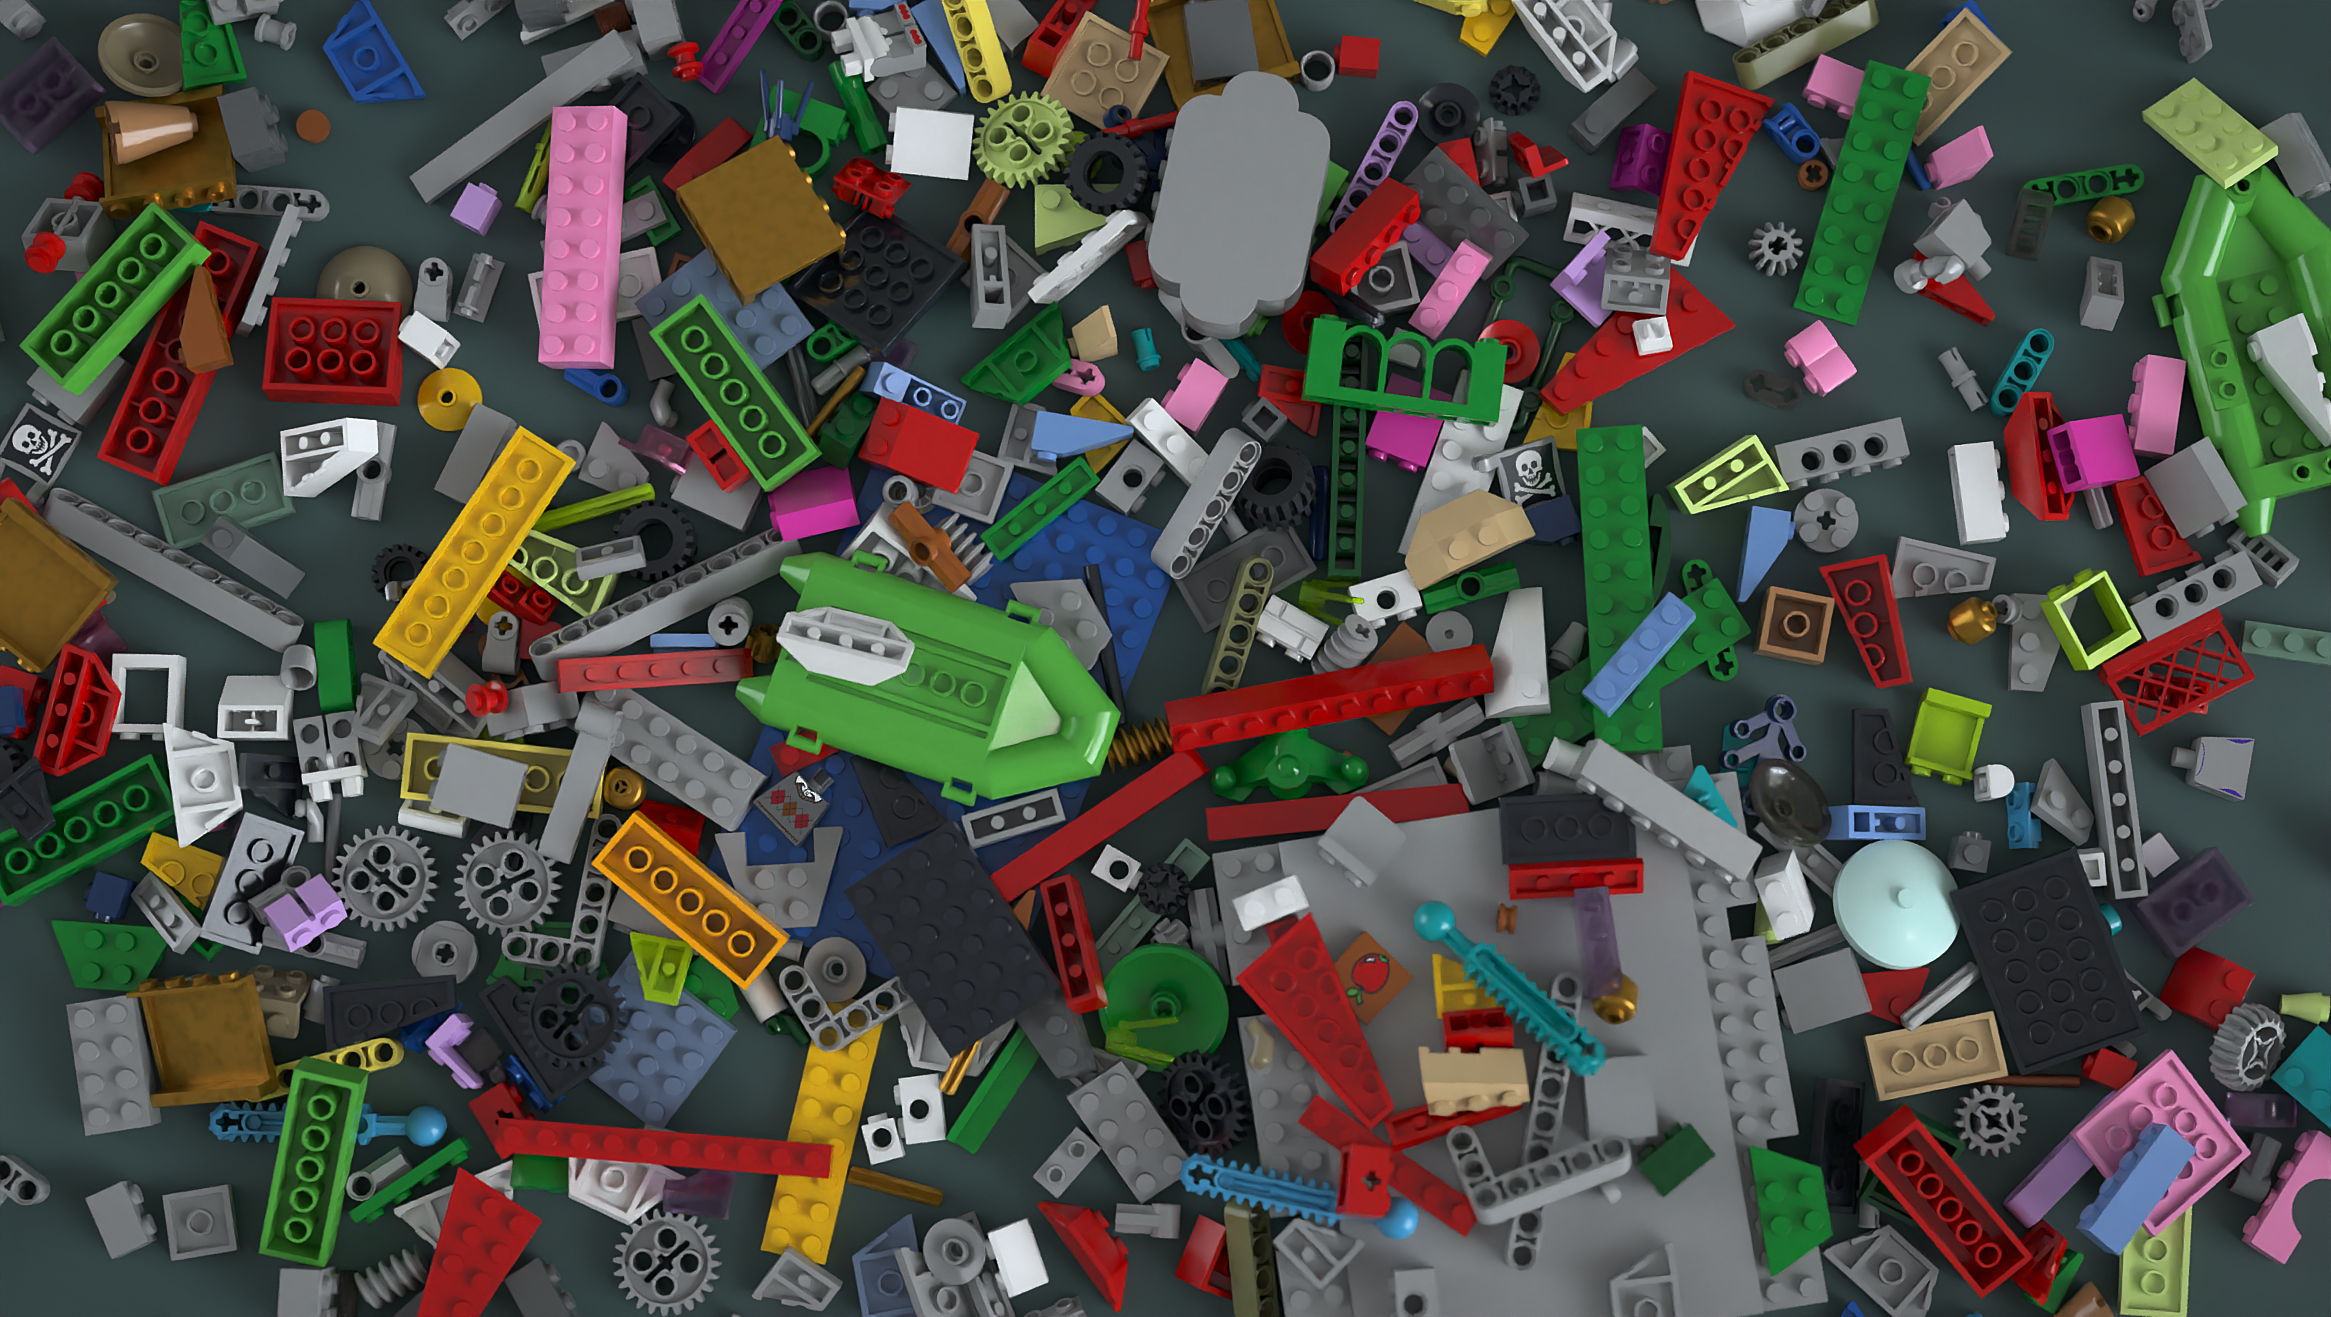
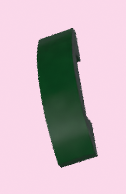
[1648,493,1671,604]

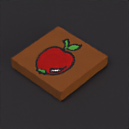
[1333,931,1413,1026]

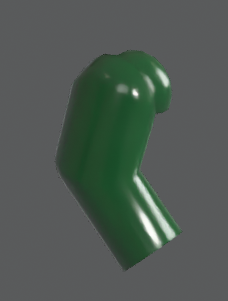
[765,1014,812,1047]

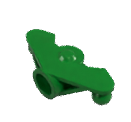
[1210,728,1369,803]

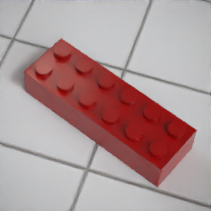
[1853,1104,2034,1299]

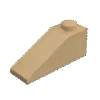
[1068,305,1118,363]

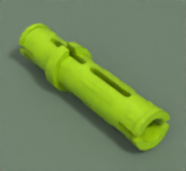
[514,117,552,214]

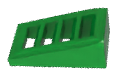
[2021,1248,2084,1314]

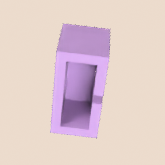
[263,874,348,952]

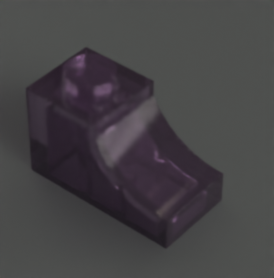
[2224,1092,2298,1128]
[663,1168,736,1220]

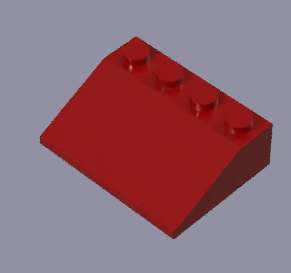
[262,297,403,406]

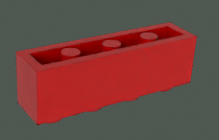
[1309,176,1421,296]
[1039,874,1109,1015]

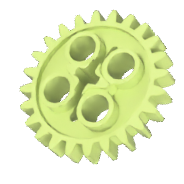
[972,91,1075,188]

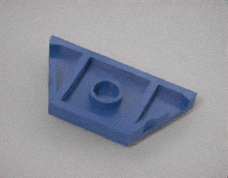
[322,0,427,104]

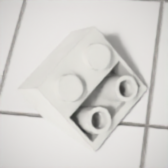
[217,676,294,741]
[984,1217,1049,1298]

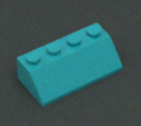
[2270,1025,2331,1129]

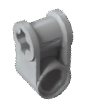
[414,258,454,322]
[482,611,522,676]

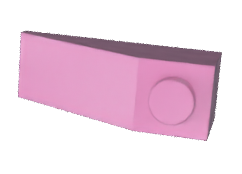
[1924,125,1994,190]

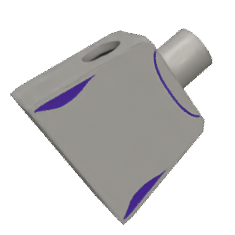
[2171,737,2255,802]

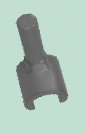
[385,578,416,602]

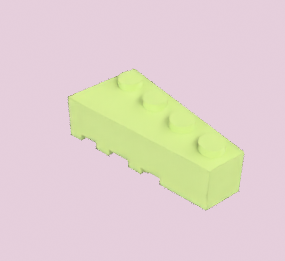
[509,529,621,617]

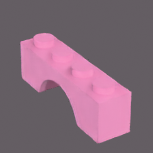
[2241,1130,2331,1264]

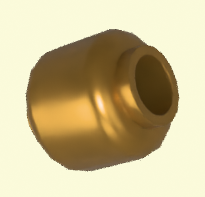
[2086,196,2135,243]
[1947,597,1998,645]
[602,767,647,810]
[1593,973,1639,1025]

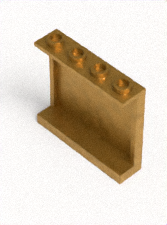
[1147,0,1301,111]
[95,85,237,220]
[676,134,846,307]
[0,498,120,673]
[126,970,280,1108]

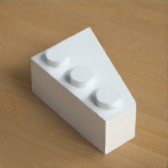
[280,418,378,498]

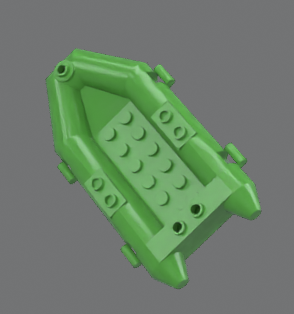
[2152,164,2331,538]
[735,549,1121,807]

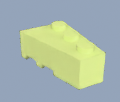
[1035,184,1132,256]
[1666,434,1789,514]

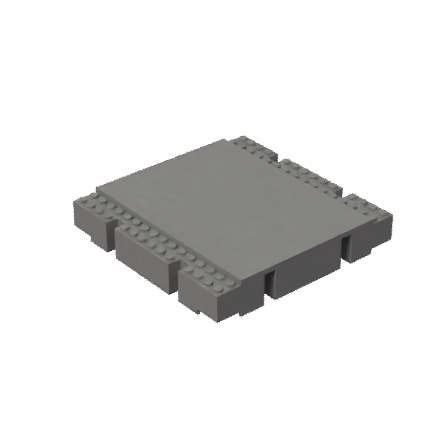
[1212,771,1828,1317]

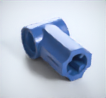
[563,368,630,407]

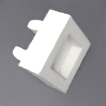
[1632,316,1673,356]

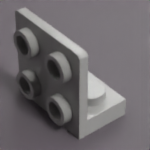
[1601,245,1671,315]

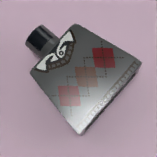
[753,768,834,848]

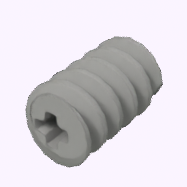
[933,512,993,586]
[708,596,754,646]
[1311,614,1378,674]
[354,1244,430,1309]

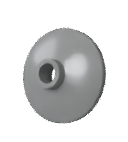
[803,937,867,1003]
[923,1218,986,1285]

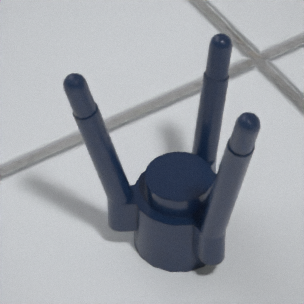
[759,69,814,142]

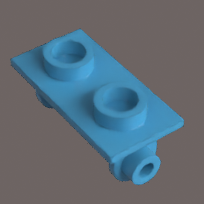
[2006,782,2042,849]

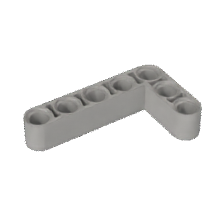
[538,701,624,864]
[502,814,622,973]
[779,965,915,1053]
[1446,1126,1632,1225]

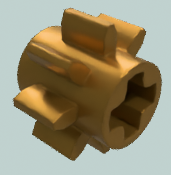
[745,623,783,664]

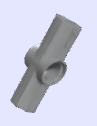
[351,422,397,522]
[1388,697,1486,770]
[1187,887,1230,985]
[262,923,367,969]

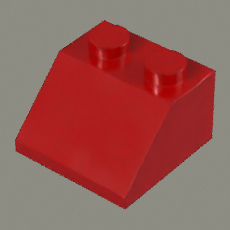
[2158,944,2255,1032]
[1174,1214,1233,1301]

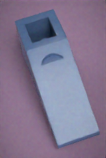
[859,362,967,425]

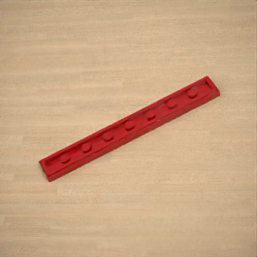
[1206,783,1469,842]

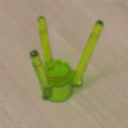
[1298,579,1364,626]
[1106,1017,1178,1067]

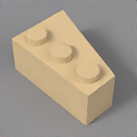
[1418,1047,1530,1116]

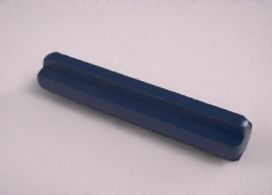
[1309,465,1329,561]

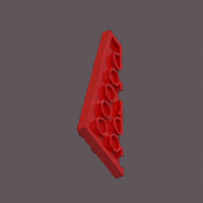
[1537,266,1736,417]

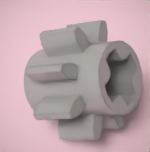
[1150,918,1191,948]

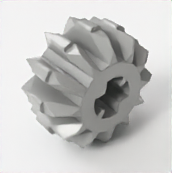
[1748,222,1803,276]

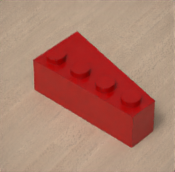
[1819,554,1913,689]

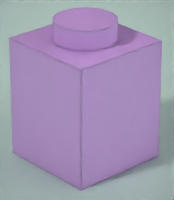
[450,182,503,237]

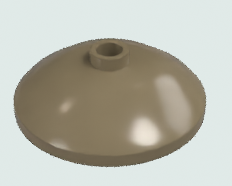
[97,13,182,97]
[316,246,414,322]

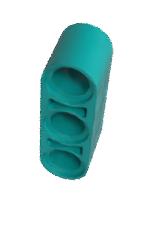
[1987,329,2055,417]

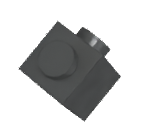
[1511,173,1557,218]
[1241,396,1288,447]
[1946,831,1992,875]

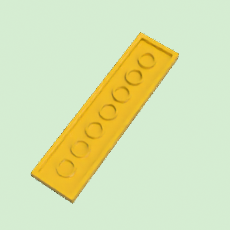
[373,426,576,680]
[761,998,887,1265]

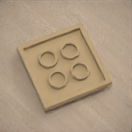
[1040,11,1171,138]

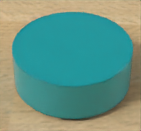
[2099,903,2122,936]

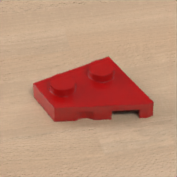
[2009,1219,2068,1306]

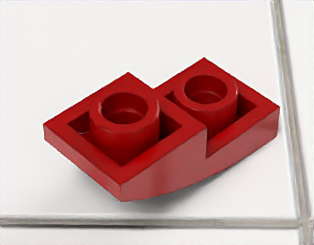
[486,569,560,625]
[2138,672,2211,715]

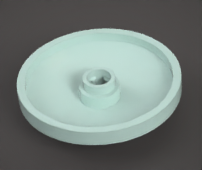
[1833,840,1960,970]

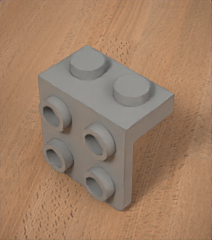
[2172,0,2223,63]
[1449,721,1536,805]
[1315,796,1407,888]

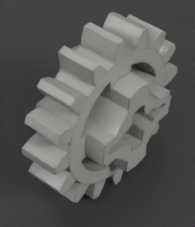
[1953,1085,2027,1157]

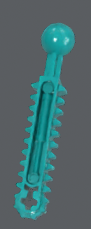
[1413,901,1606,1077]

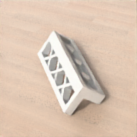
[1563,192,1698,267]

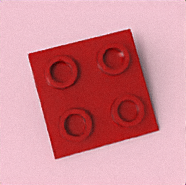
[832,157,912,219]

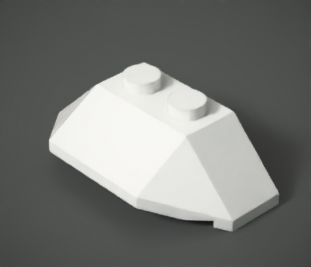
[1510,0,1617,93]
[1695,0,1805,48]
[777,606,915,686]

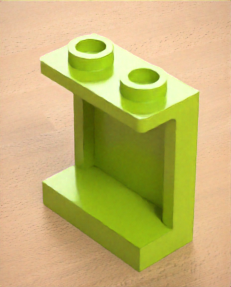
[1904,687,1992,786]

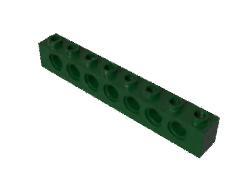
[1327,318,1369,581]

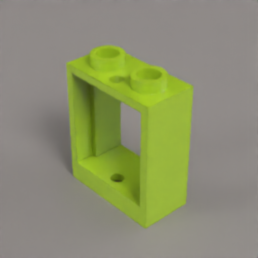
[2039,568,2142,671]

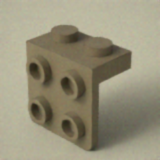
[247,965,315,1039]

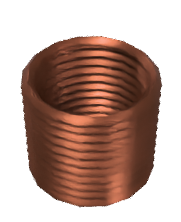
[594,0,633,37]

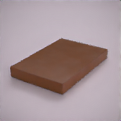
[1365,621,1435,737]

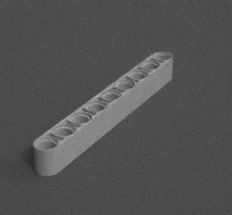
[41,488,304,653]
[529,528,803,681]
[1504,973,1583,1272]

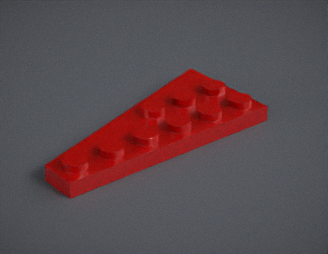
[1649,70,1776,261]
[1235,911,1395,1131]
[417,1167,543,1317]

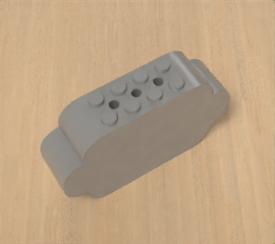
[1144,71,1330,339]

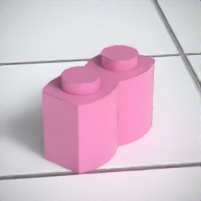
[1784,320,1857,397]

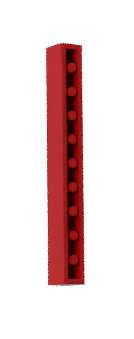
[1164,643,1494,752]
[495,1118,834,1179]

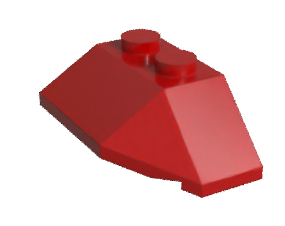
[2003,392,2075,521]
[32,642,122,777]
[1037,1200,1130,1313]

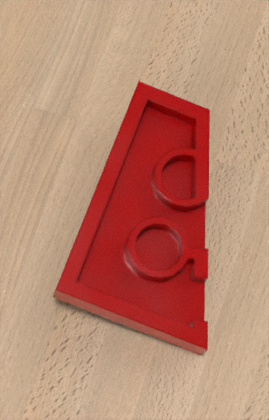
[2110,476,2203,578]

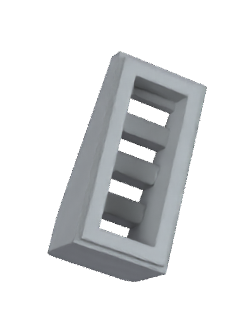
[2226,528,2299,589]

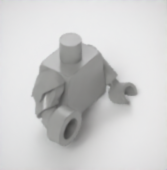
[1894,197,1991,294]

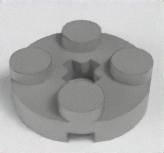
[1792,489,1859,554]
[362,717,426,780]
[412,921,480,984]

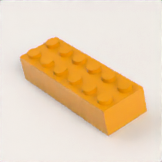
[591,810,790,991]

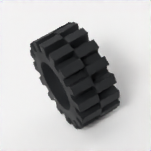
[371,544,428,603]

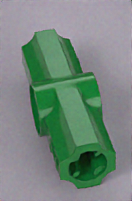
[1419,561,1520,615]

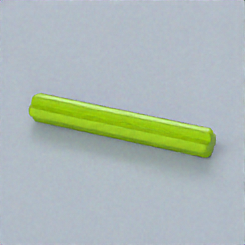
[533,483,655,533]

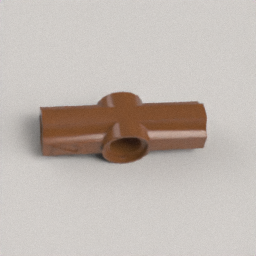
[946,178,1011,275]
[887,500,972,594]

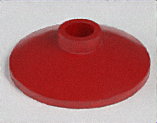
[1282,291,1338,355]
[1478,319,1540,384]

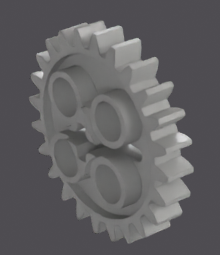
[331,826,440,932]
[454,830,563,937]
[613,1207,722,1316]

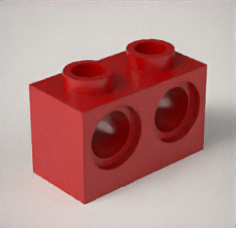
[685,419,754,494]

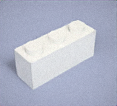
[1124,398,1209,488]
[1948,441,2009,545]

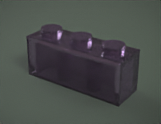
[1572,886,1622,998]

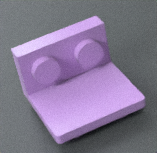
[1550,229,1613,328]
[425,1013,488,1089]

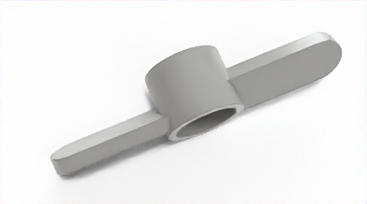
[1158,289,1240,378]

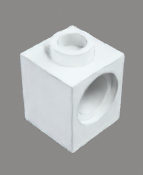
[1091,844,1144,893]
[2077,848,2107,886]
[861,1113,906,1165]

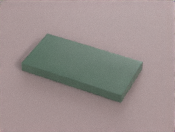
[151,451,296,551]

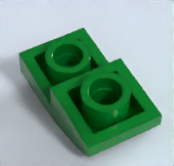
[510,1154,568,1193]

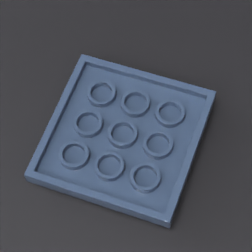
[634,248,815,370]
[572,950,738,1128]

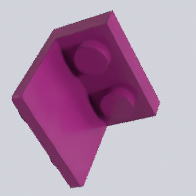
[1609,124,1672,198]

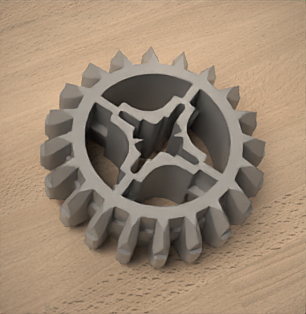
[2208,1003,2286,1092]

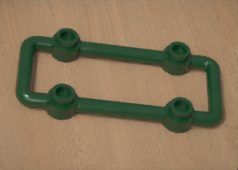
[1456,256,1576,434]

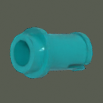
[1131,328,1161,371]

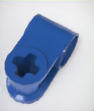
[1761,102,1820,166]

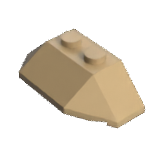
[1404,489,1536,591]

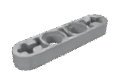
[210,184,330,222]

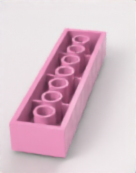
[538,106,628,369]

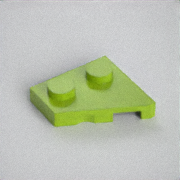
[630,931,694,1006]

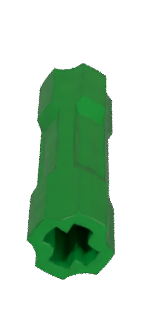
[828,60,889,156]

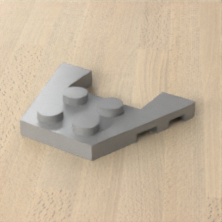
[715,826,844,929]

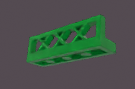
[945,1027,1041,1155]

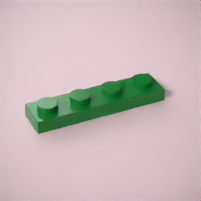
[979,455,1101,563]
[349,1137,473,1224]

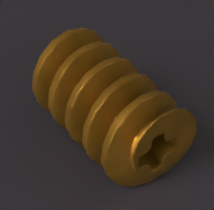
[1107,716,1175,773]

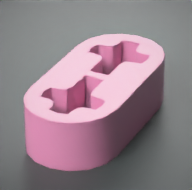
[1052,358,1105,397]

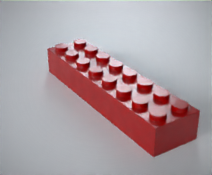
[96,220,268,487]

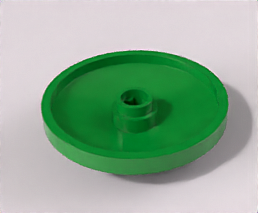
[1099,943,1230,1072]

